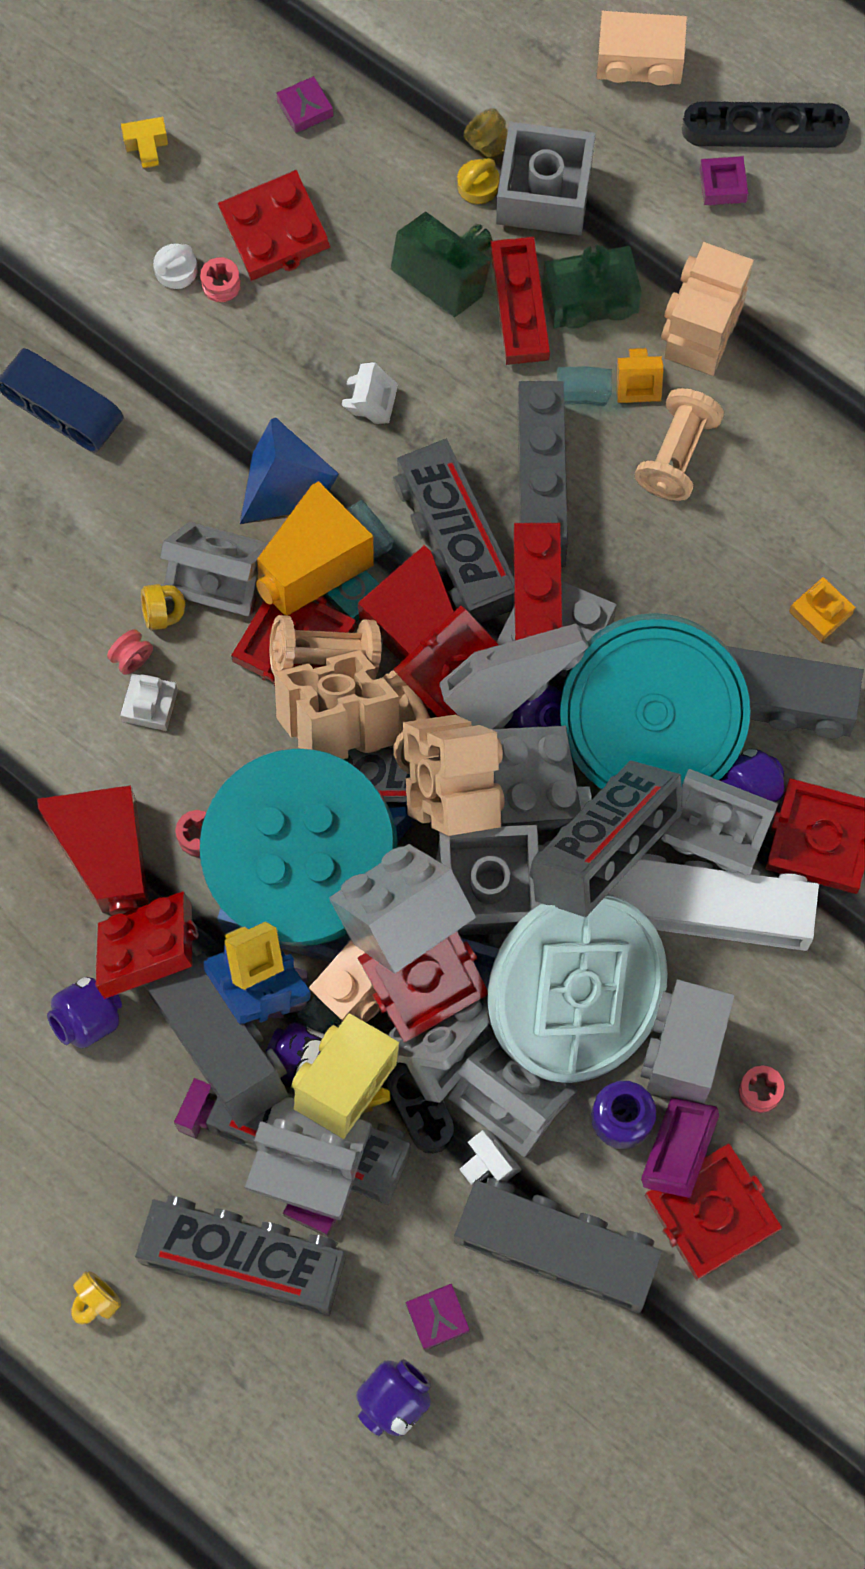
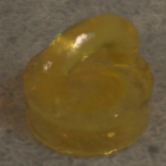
[464,108,508,157]

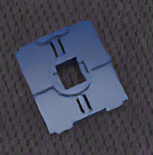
[204,946,311,1025]

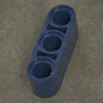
[0,348,124,453]

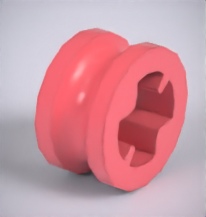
[200,257,241,302]
[107,629,153,675]
[175,810,206,857]
[739,1065,785,1113]

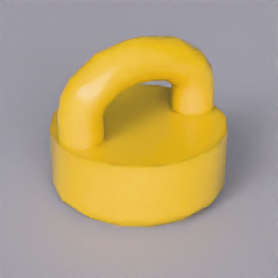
[457,158,500,204]
[141,584,185,631]
[71,1271,121,1325]

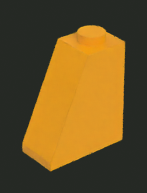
[256,481,374,616]

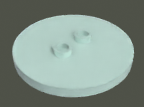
[488,894,668,1083]

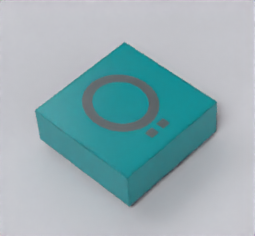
[324,570,380,622]

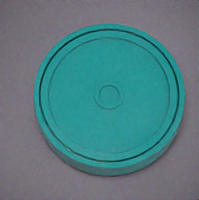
[560,613,750,789]
[200,749,398,946]

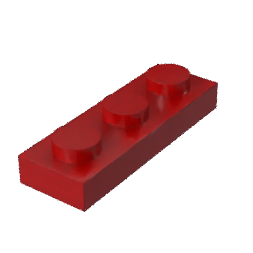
[491,237,550,365]
[514,523,562,641]

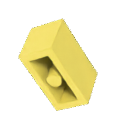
[291,1013,399,1139]

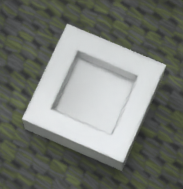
[342,362,398,424]
[120,674,178,731]
[459,1130,521,1185]

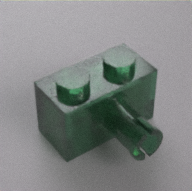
[390,211,493,318]
[543,245,642,329]

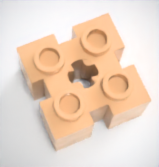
[661,242,754,376]
[274,650,400,759]
[403,715,505,836]

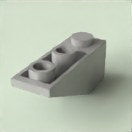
[440,623,589,729]

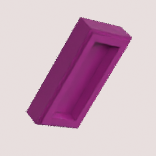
[641,1097,719,1198]

